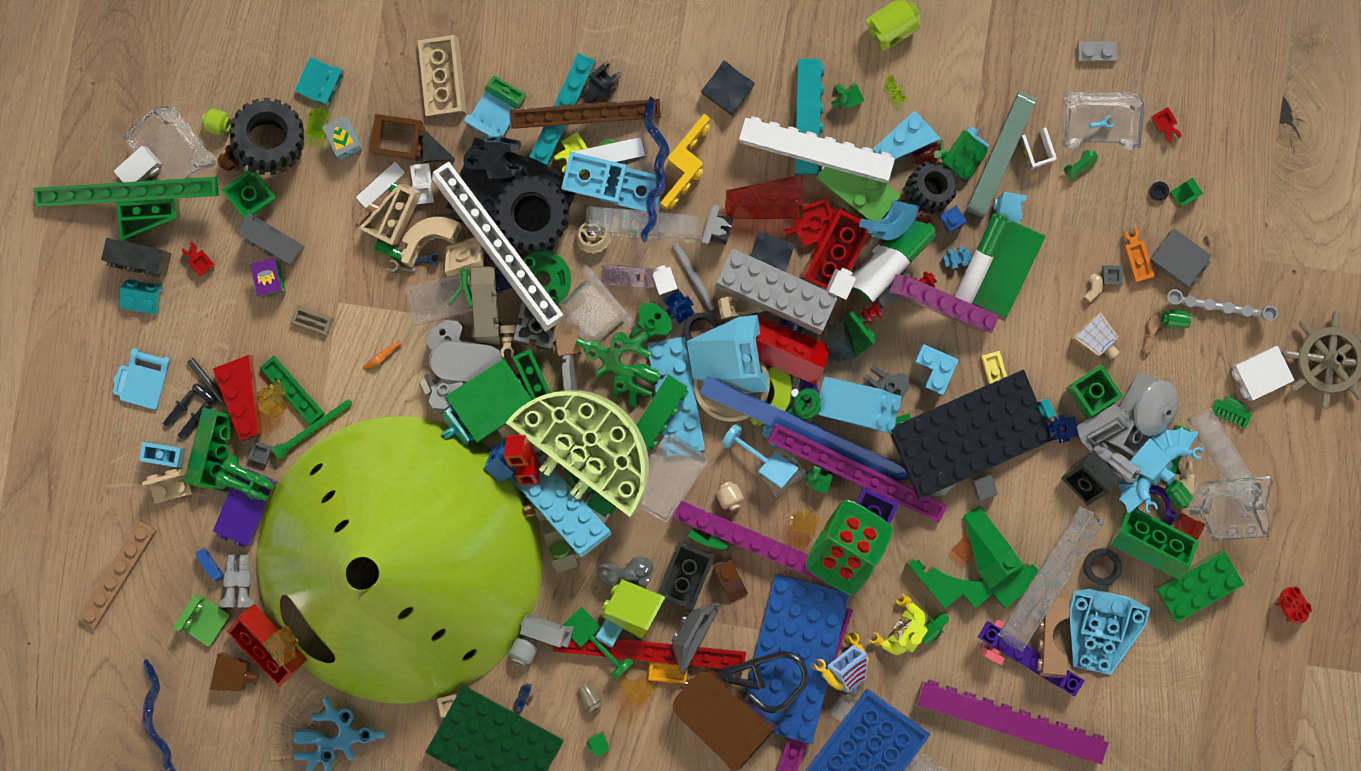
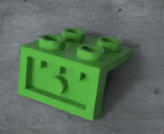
[173,594,230,646]

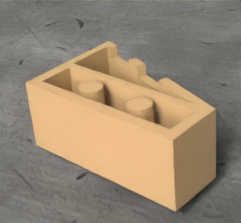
[359,184,422,245]

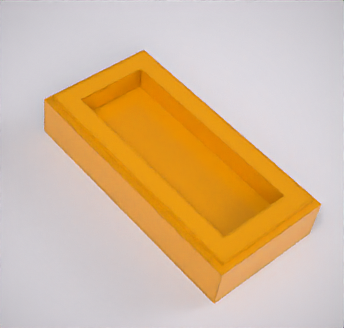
[648,662,688,684]

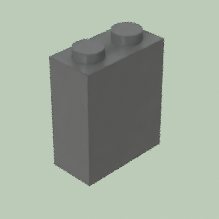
[1150,228,1211,288]

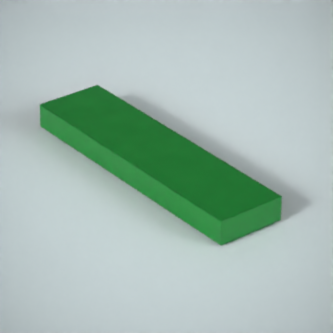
[260,356,325,426]

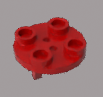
[1275,586,1312,624]

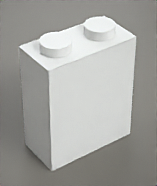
[1231,346,1294,401]

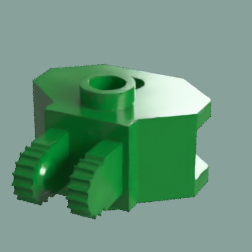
[628,303,672,346]

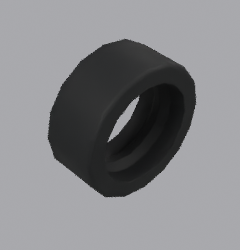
[684,312,719,341]
[1083,548,1122,585]

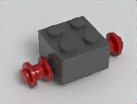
[859,269,937,325]

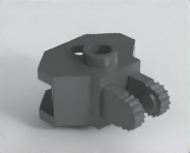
[863,366,909,400]

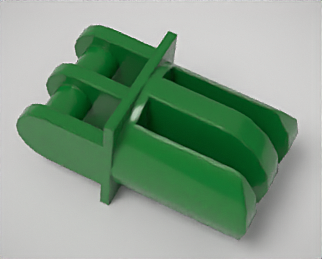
[922,613,949,644]

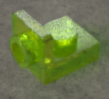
[306,107,331,139]

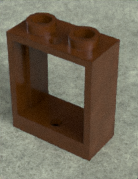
[369,114,425,161]

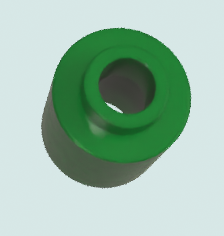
[1161,309,1191,330]
[1165,480,1193,508]

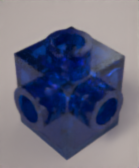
[663,288,695,324]
[1047,414,1079,443]

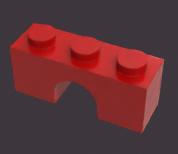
[504,434,541,485]

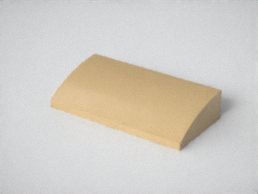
[418,35,467,116]

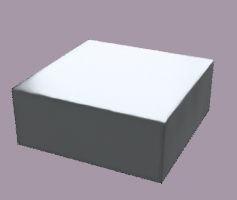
[1103,265,1123,286]
[248,441,273,465]

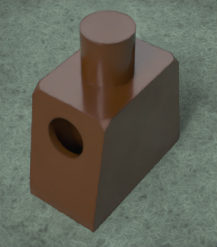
[210,652,259,691]

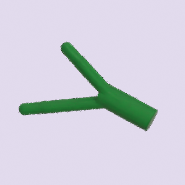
[934,140,948,167]
[448,268,473,307]

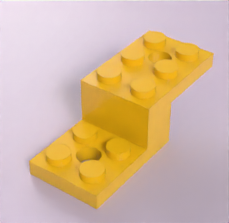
[660,114,711,212]

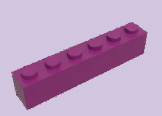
[889,274,999,334]

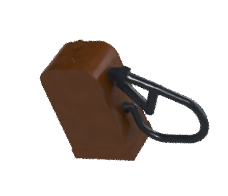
[673,651,808,771]

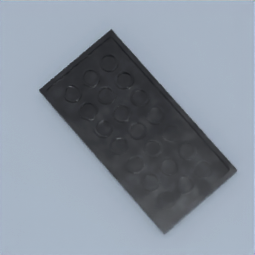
[891,369,1053,500]

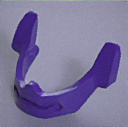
[1136,485,1176,526]

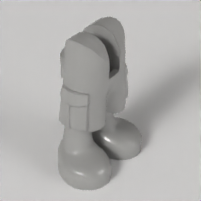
[219,555,256,608]

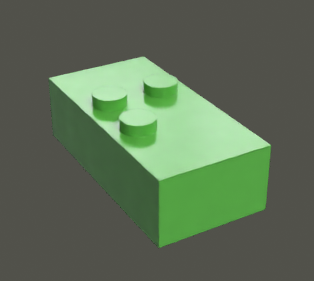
[815,167,900,221]

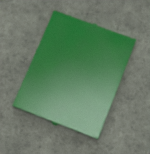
[445,359,532,443]

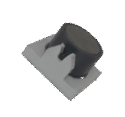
[701,205,734,247]

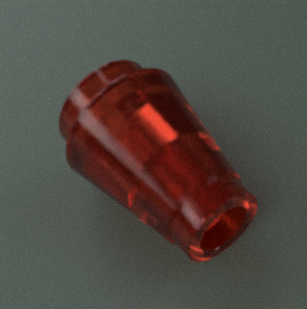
[913,143,941,164]

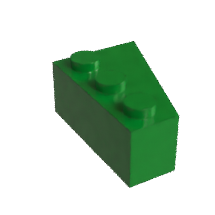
[116,198,181,241]

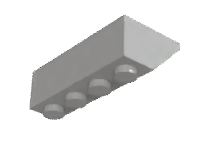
[1104,372,1158,457]

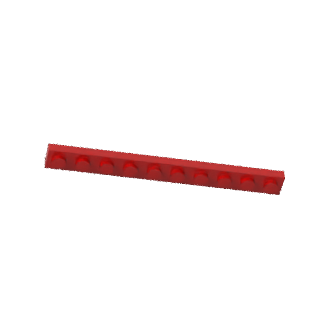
[553,636,746,671]

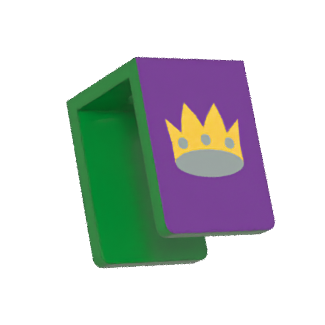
[250,258,286,298]

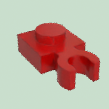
[1150,107,1182,143]
[181,242,215,277]

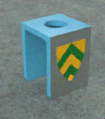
[323,116,362,160]

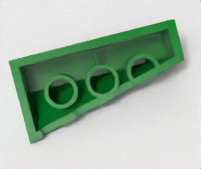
[184,407,231,492]

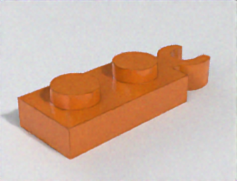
[1123,228,1155,282]

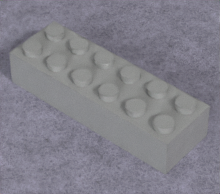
[715,248,838,335]

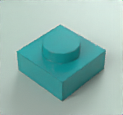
[1037,398,1056,419]

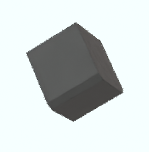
[971,474,998,501]

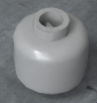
[509,636,537,666]

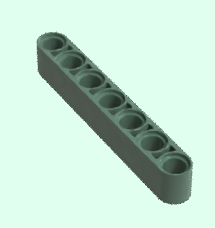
[966,91,1037,218]

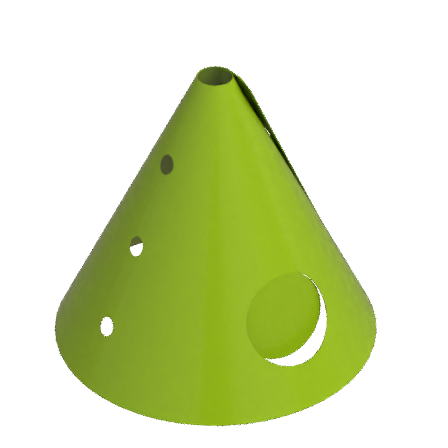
[256,416,543,703]

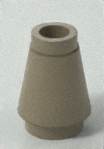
[578,683,603,713]

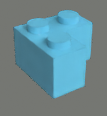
[913,344,958,395]

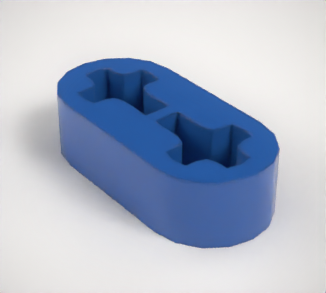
[195,547,224,583]

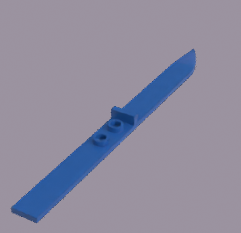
[699,376,909,481]

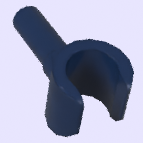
[415,253,439,265]

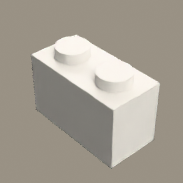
[114,146,162,182]

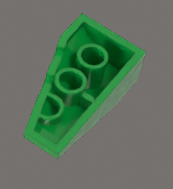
[963,506,1024,590]

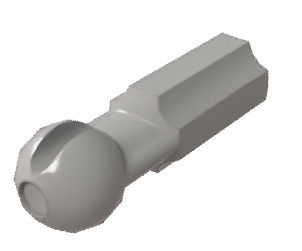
[1090,440,1141,483]

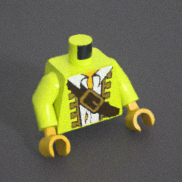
[869,594,928,655]

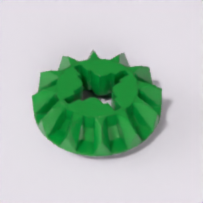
[794,388,822,419]

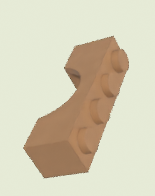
[1037,596,1070,678]

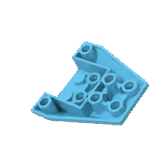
[687,315,769,393]
[1069,588,1150,675]

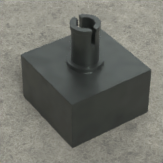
[1061,450,1120,506]

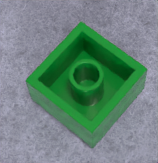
[1065,364,1123,420]

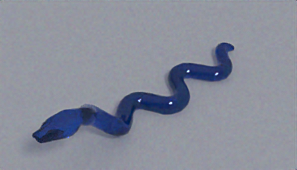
[641,96,670,243]
[142,659,177,771]

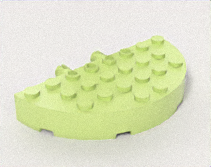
[506,390,649,517]

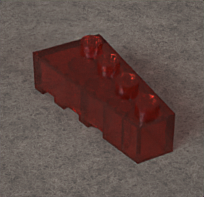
[725,174,805,219]

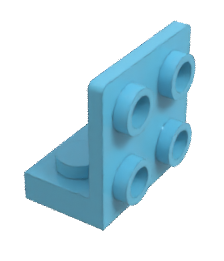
[464,92,515,137]

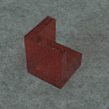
[1173,513,1206,540]

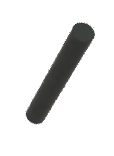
[187,358,226,407]

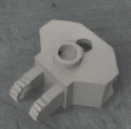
[426,320,463,350]
[424,374,463,413]

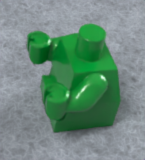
[831,82,865,109]
[800,464,833,494]

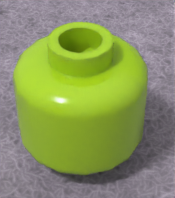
[201,108,232,135]

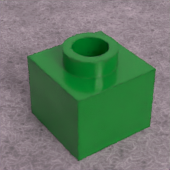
[586,731,610,757]

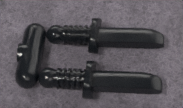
[162,383,215,438]

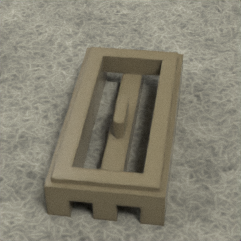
[290,306,334,336]

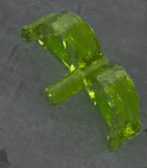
[885,75,907,103]

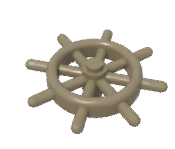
[1281,310,1361,409]

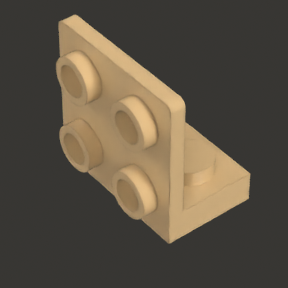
[142,469,193,504]

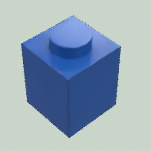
[938,205,967,233]

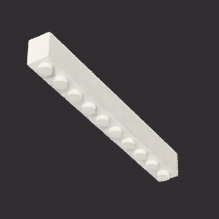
[432,162,563,332]

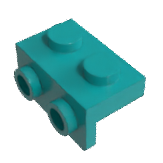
[119,279,163,315]

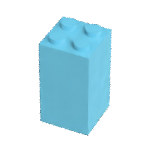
[818,377,902,434]

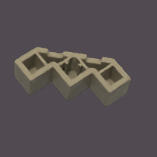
[468,267,500,345]
[533,505,580,573]

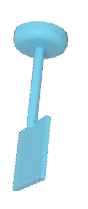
[721,423,799,489]

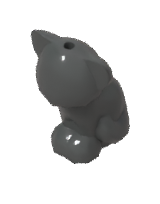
[596,557,654,589]

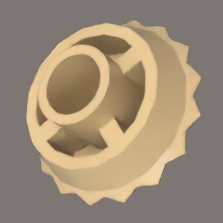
[575,220,612,254]

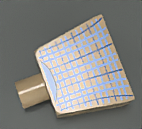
[1071,312,1120,360]

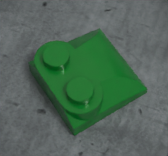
[222,170,277,219]

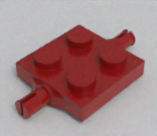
[783,198,846,247]

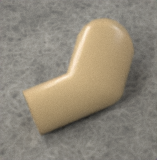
[1084,274,1103,303]

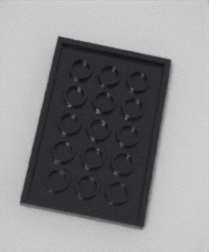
[446,137,576,251]

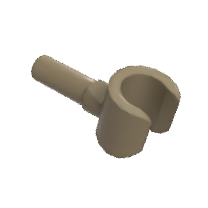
[388,260,416,273]

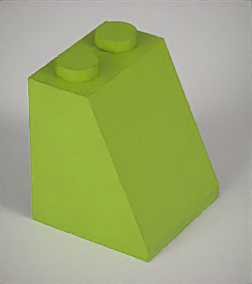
[601,580,665,638]

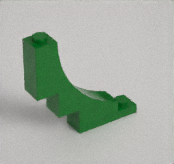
[906,558,1041,609]

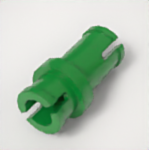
[373,238,403,262]

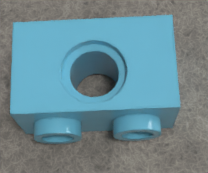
[139,442,186,467]

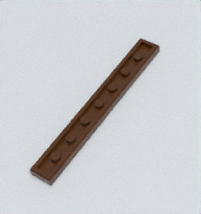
[509,99,661,129]

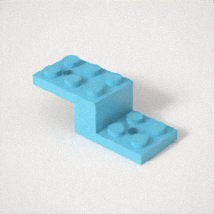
[561,152,664,215]

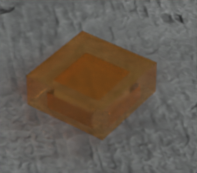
[951,536,974,563]

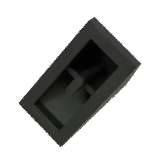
[423,131,455,163]
[827,321,857,362]

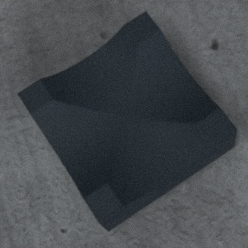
[701,60,755,116]
[750,231,795,272]

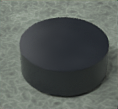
[1149,181,1169,201]

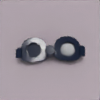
[515,683,531,712]

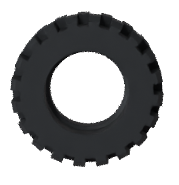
[230,98,304,175]
[495,176,569,251]

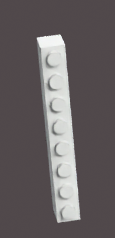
[739,116,895,184]

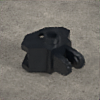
[583,61,622,103]

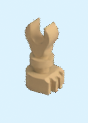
[499,325,516,358]

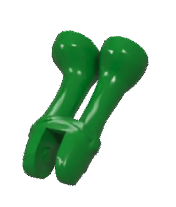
[215,455,274,501]

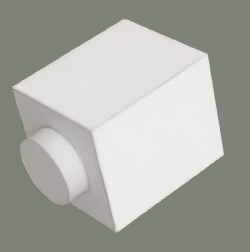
[652,265,677,296]
[826,268,856,299]

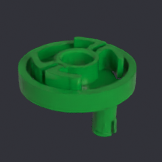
[522,250,572,305]

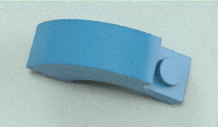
[859,201,920,240]

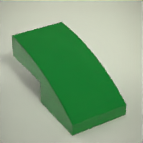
[687,529,728,549]

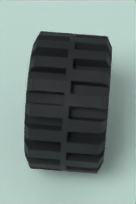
[905,161,958,214]

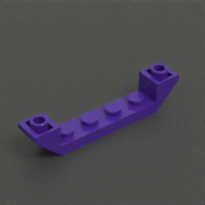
[978,621,1085,697]

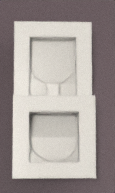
[410,162,434,204]

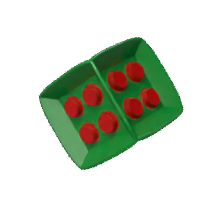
[805,500,893,595]

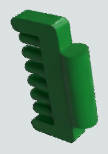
[1210,396,1252,429]

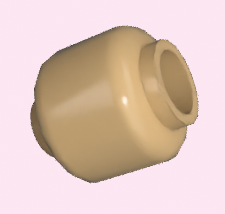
[716,482,744,512]

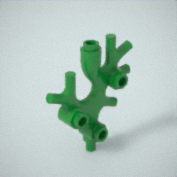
[575,331,661,407]

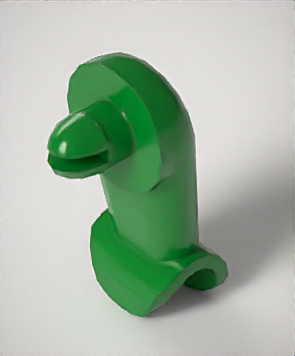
[1064,150,1098,182]

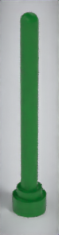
[271,399,352,460]

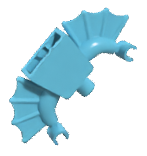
[1117,427,1204,514]

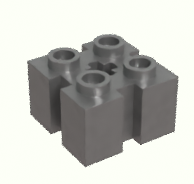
[513,302,557,351]

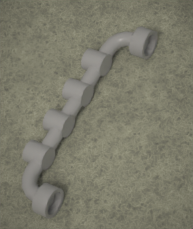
[1166,289,1278,321]

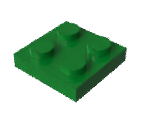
[942,130,988,183]

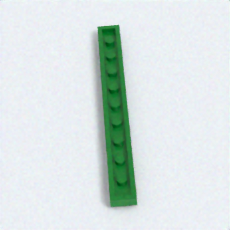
[33,176,219,207]

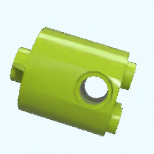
[865,0,920,52]

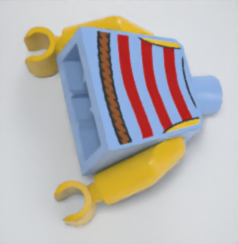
[811,633,869,694]

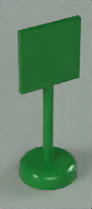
[562,606,633,681]

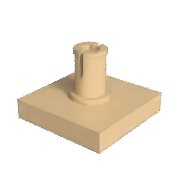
[445,238,484,277]

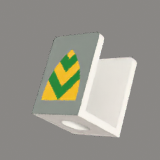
[1019,128,1057,170]

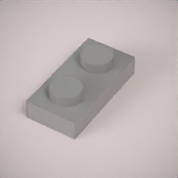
[1078,41,1117,62]

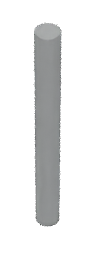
[672,242,717,312]

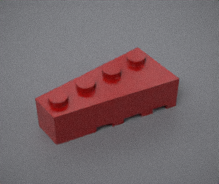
[213,355,262,441]

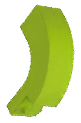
[749,367,792,426]

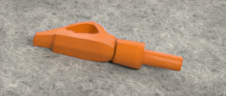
[363,340,402,370]

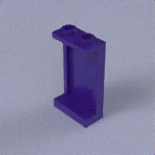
[213,467,278,548]

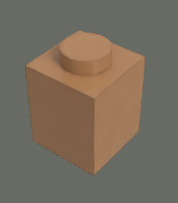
[552,333,582,357]

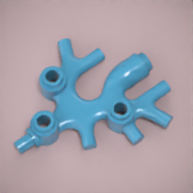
[293,696,386,771]

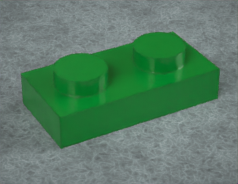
[484,75,527,109]

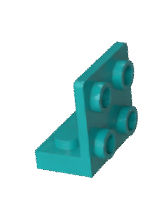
[295,57,345,107]

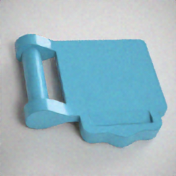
[113,348,171,409]

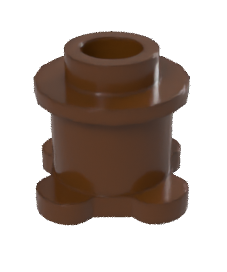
[217,145,239,171]

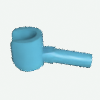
[1089,116,1115,129]
[967,127,989,149]

